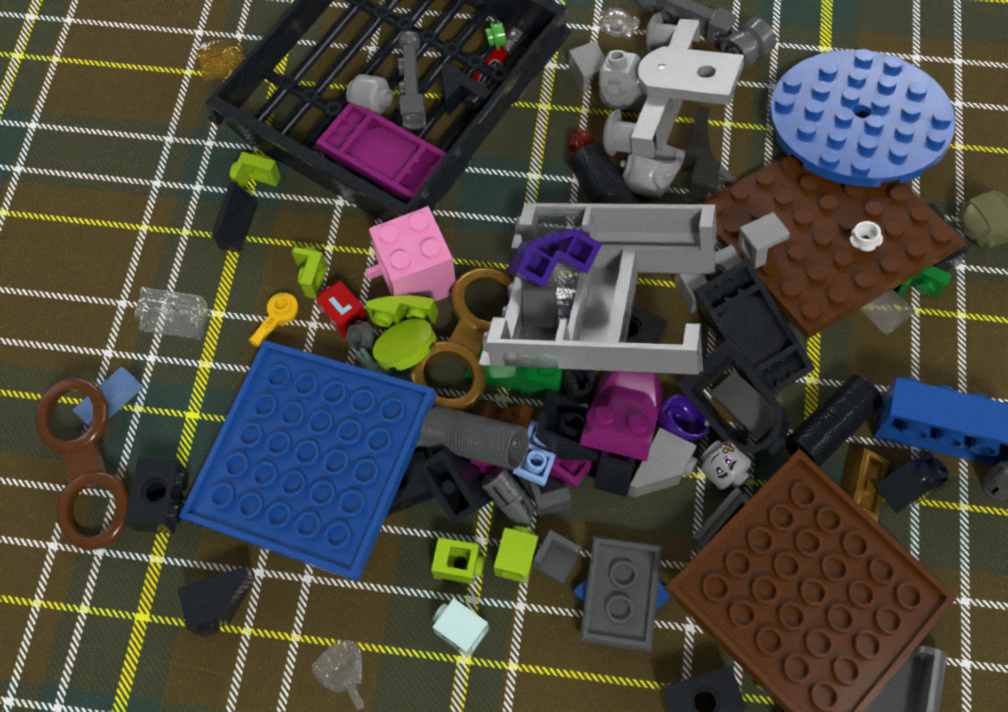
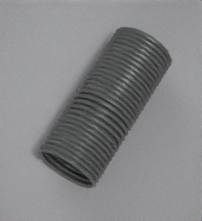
[421,406,529,470]

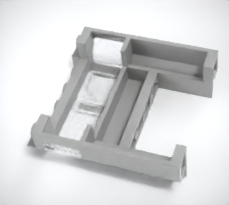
[479,203,717,374]

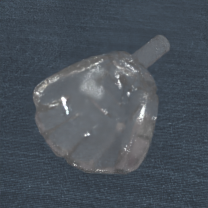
[312,640,365,711]

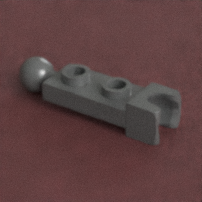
[636,0,737,47]
[398,30,427,130]

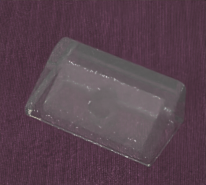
[860,289,915,335]

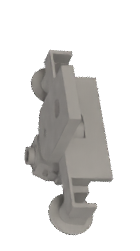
[599,13,744,158]

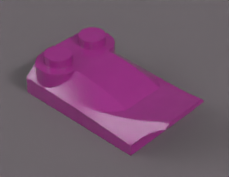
[580,371,664,462]

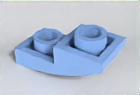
[512,420,556,486]

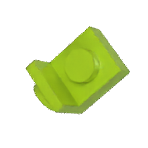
[292,247,328,299]

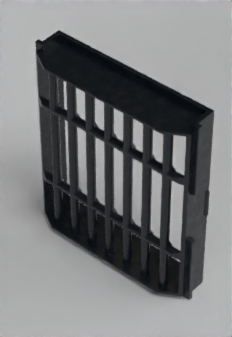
[206,0,571,223]

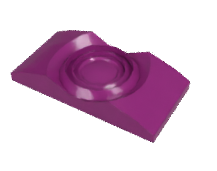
[316,102,447,202]

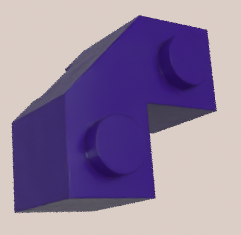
[506,228,602,287]

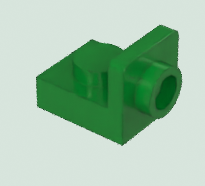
[896,266,952,298]

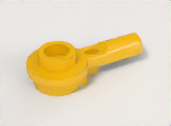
[249,293,299,348]

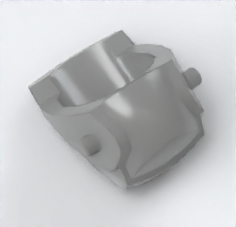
[620,142,686,199]

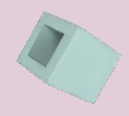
[432,598,489,658]

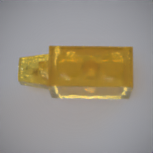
[196,38,246,81]

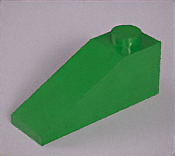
[465,348,566,398]

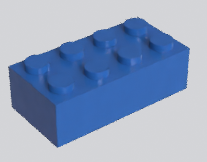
[873,377,1008,467]

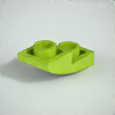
[365,295,439,327]

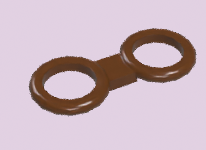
[35,377,130,551]

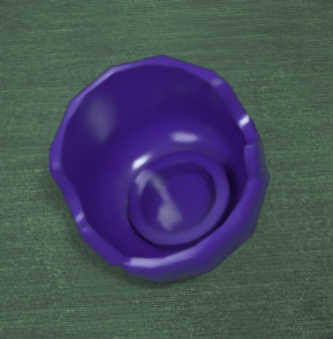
[658,394,709,442]

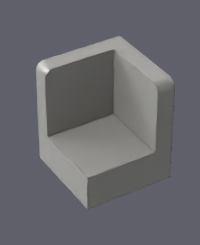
[569,41,605,93]
[738,212,790,269]

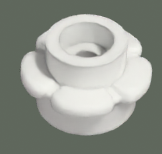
[850,221,883,252]

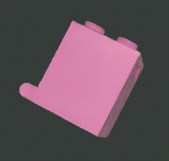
[365,206,456,302]

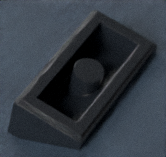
[212,182,258,253]

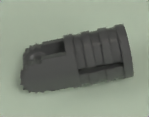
[981,459,1008,500]
[480,466,535,528]

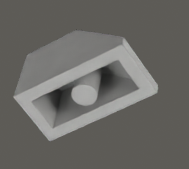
[628,428,698,497]

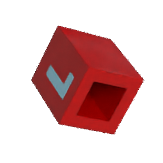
[315,280,368,338]

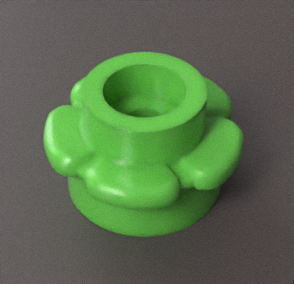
[485,22,507,50]

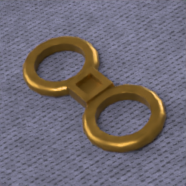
[409,267,514,412]

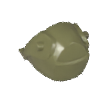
[958,190,1008,248]

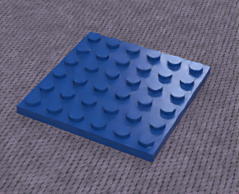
[179,340,438,582]

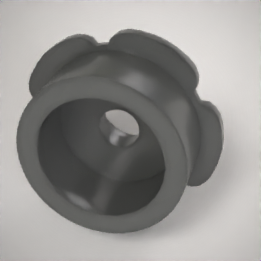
[346,320,376,350]

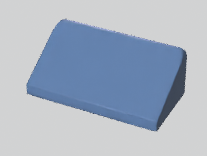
[73,366,143,427]

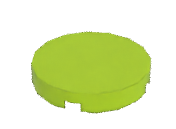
[373,318,436,371]

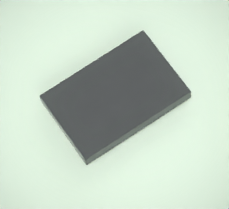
[580,536,663,653]

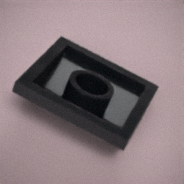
[535,388,602,461]

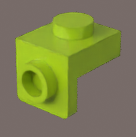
[230,151,281,189]

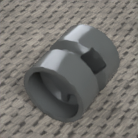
[720,17,776,72]

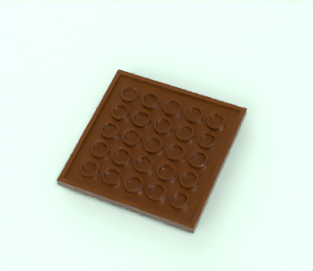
[698,154,965,339]
[664,449,957,712]

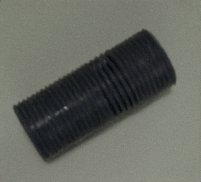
[569,143,639,204]
[785,374,883,468]

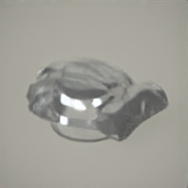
[598,7,641,40]

